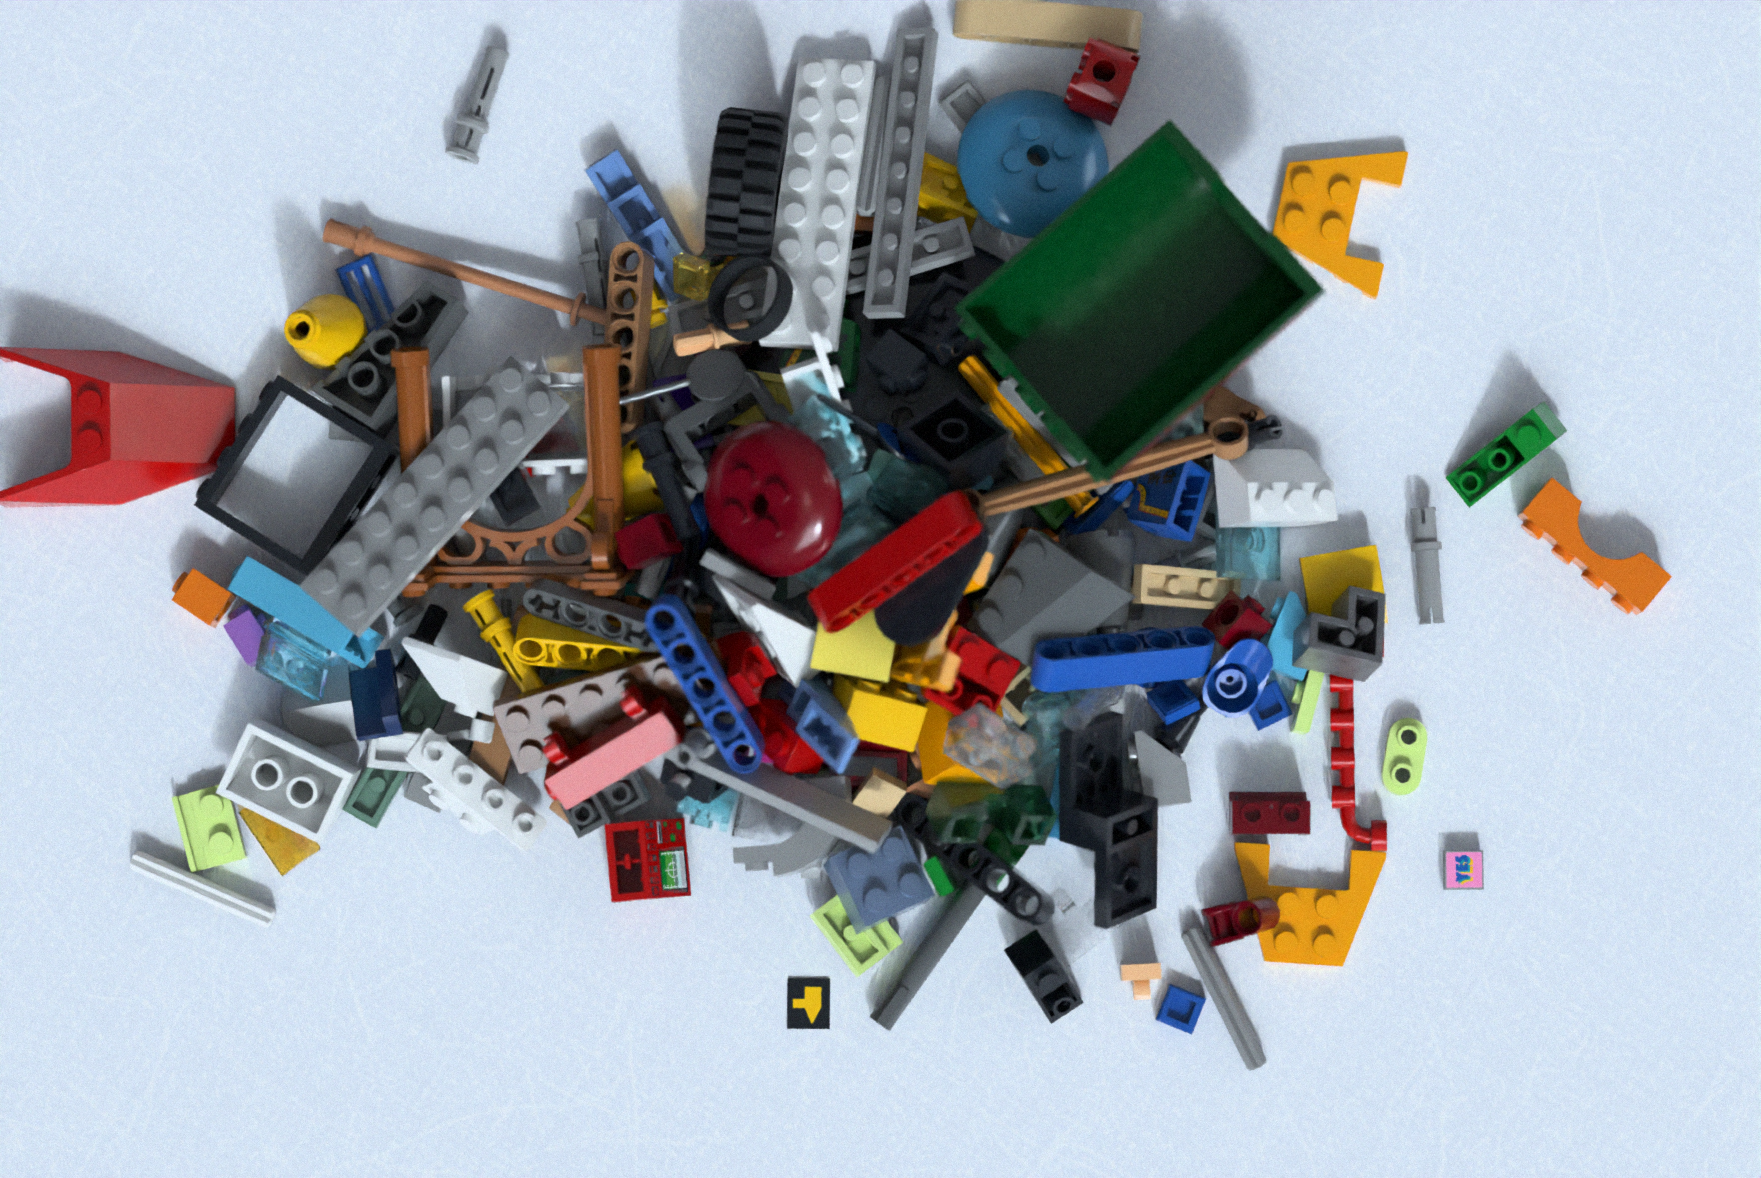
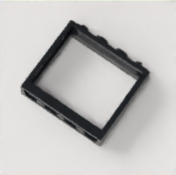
[194,375,400,577]

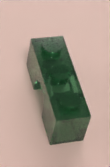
[925,781,1057,846]

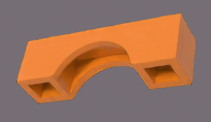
[1517,477,1672,615]

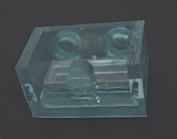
[784,398,867,485]

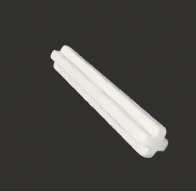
[129,850,276,928]

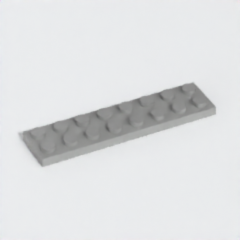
[299,356,570,638]

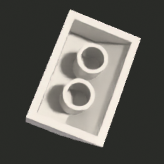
[1213,449,1337,527]
[216,718,362,844]

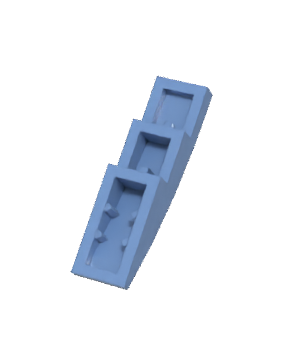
[584,149,703,302]
[777,675,859,773]

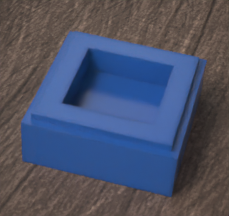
[1146,679,1200,725]
[1248,680,1293,731]
[1155,984,1206,1035]

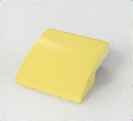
[810,609,895,682]

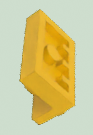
[917,151,978,234]

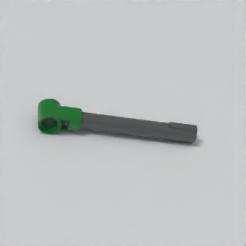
[869,816,1034,1031]

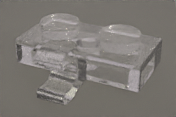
[1042,887,1127,969]

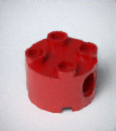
[1063,38,1141,127]

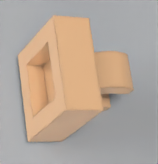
[1120,963,1162,1000]

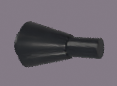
[1154,693,1208,754]

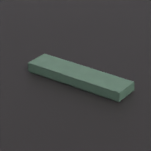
[342,675,448,829]

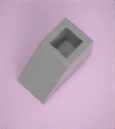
[1126,730,1192,808]

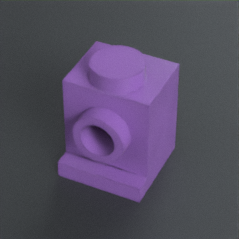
[223,604,285,668]

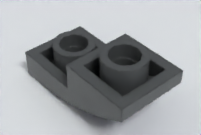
[560,769,652,839]

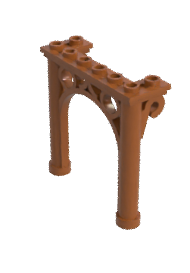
[390,344,635,597]

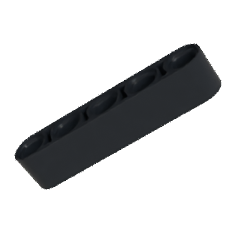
[894,794,1055,925]

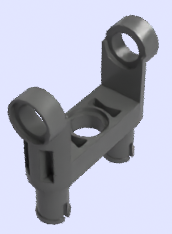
[646,346,797,493]

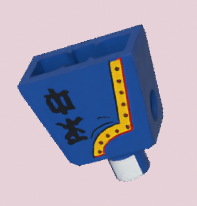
[1122,460,1211,541]

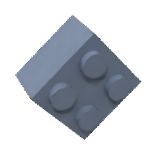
[823,825,935,935]

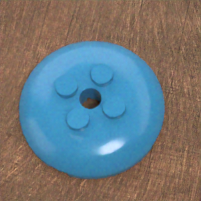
[957,89,1109,239]

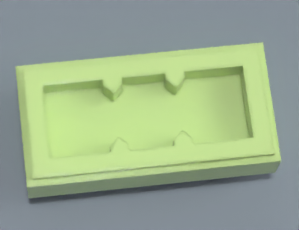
[1290,669,1325,735]

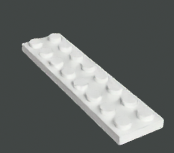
[759,57,876,351]

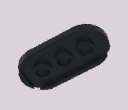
[874,500,989,647]

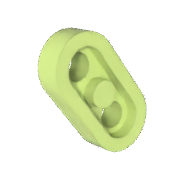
[1381,718,1427,795]

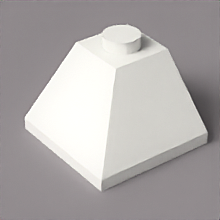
[402,636,509,719]

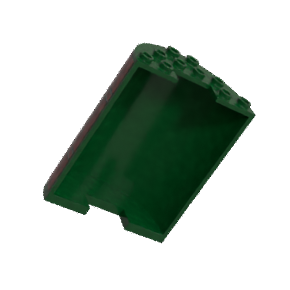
[954,119,1326,484]

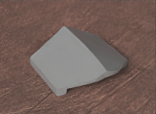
[281,663,358,747]

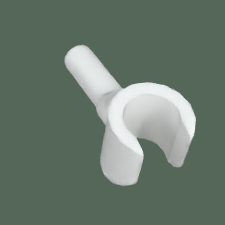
[447,718,495,743]

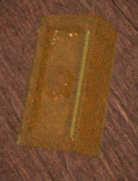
[239,807,321,876]

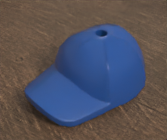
[1202,638,1273,718]

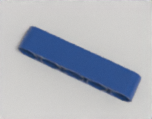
[645,594,765,773]
[1030,626,1216,692]

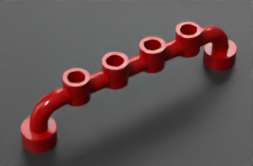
[1330,643,1387,851]

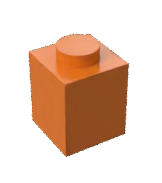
[171,568,237,628]

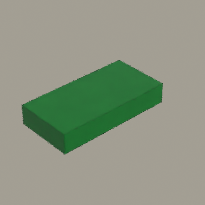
[923,855,959,897]

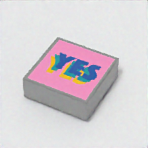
[1443,850,1484,890]

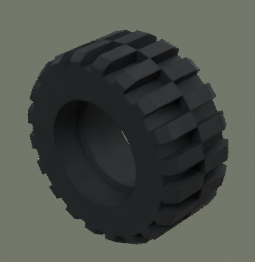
[704,107,788,257]

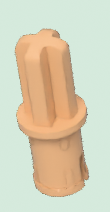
[673,320,752,357]

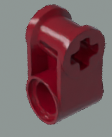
[1201,896,1280,947]

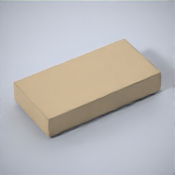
[852,767,907,819]

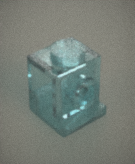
[676,792,737,833]

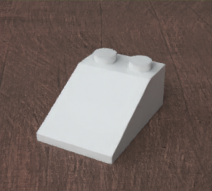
[712,573,821,688]

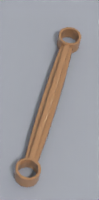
[952,414,1249,519]

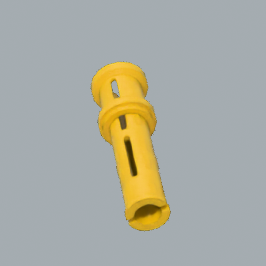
[462,589,545,693]

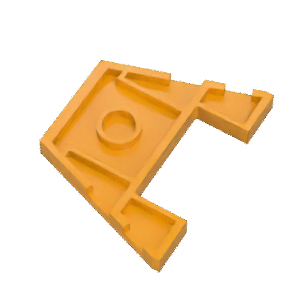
[1272,151,1409,299]
[889,552,994,691]
[1234,842,1386,967]

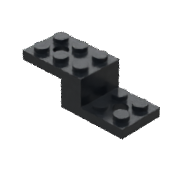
[1058,711,1158,929]

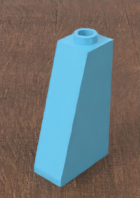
[227,556,384,669]

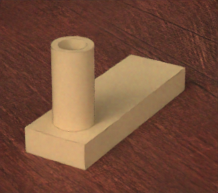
[1131,564,1241,611]

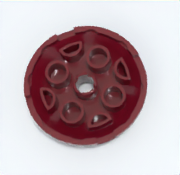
[703,420,843,577]

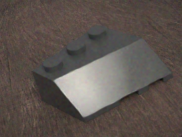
[966,528,1136,667]

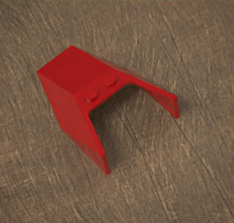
[0,347,236,507]

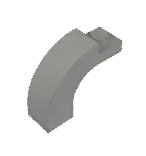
[733,776,852,877]

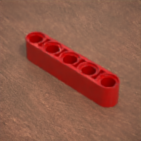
[808,491,982,634]

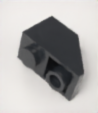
[1004,929,1084,1024]

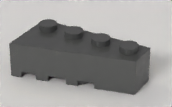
[310,280,469,440]

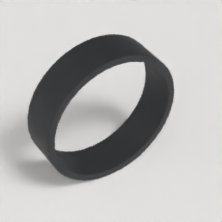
[708,253,793,342]

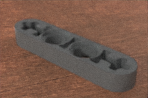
[523,578,666,652]

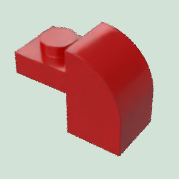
[717,631,777,707]

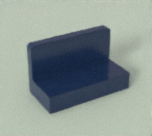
[350,648,403,741]

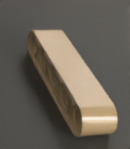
[953,0,1143,53]

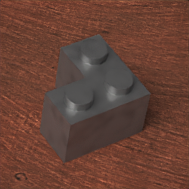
[1292,586,1386,682]

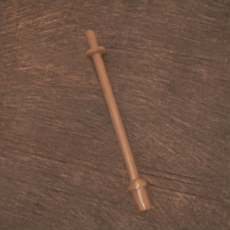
[322,218,606,326]

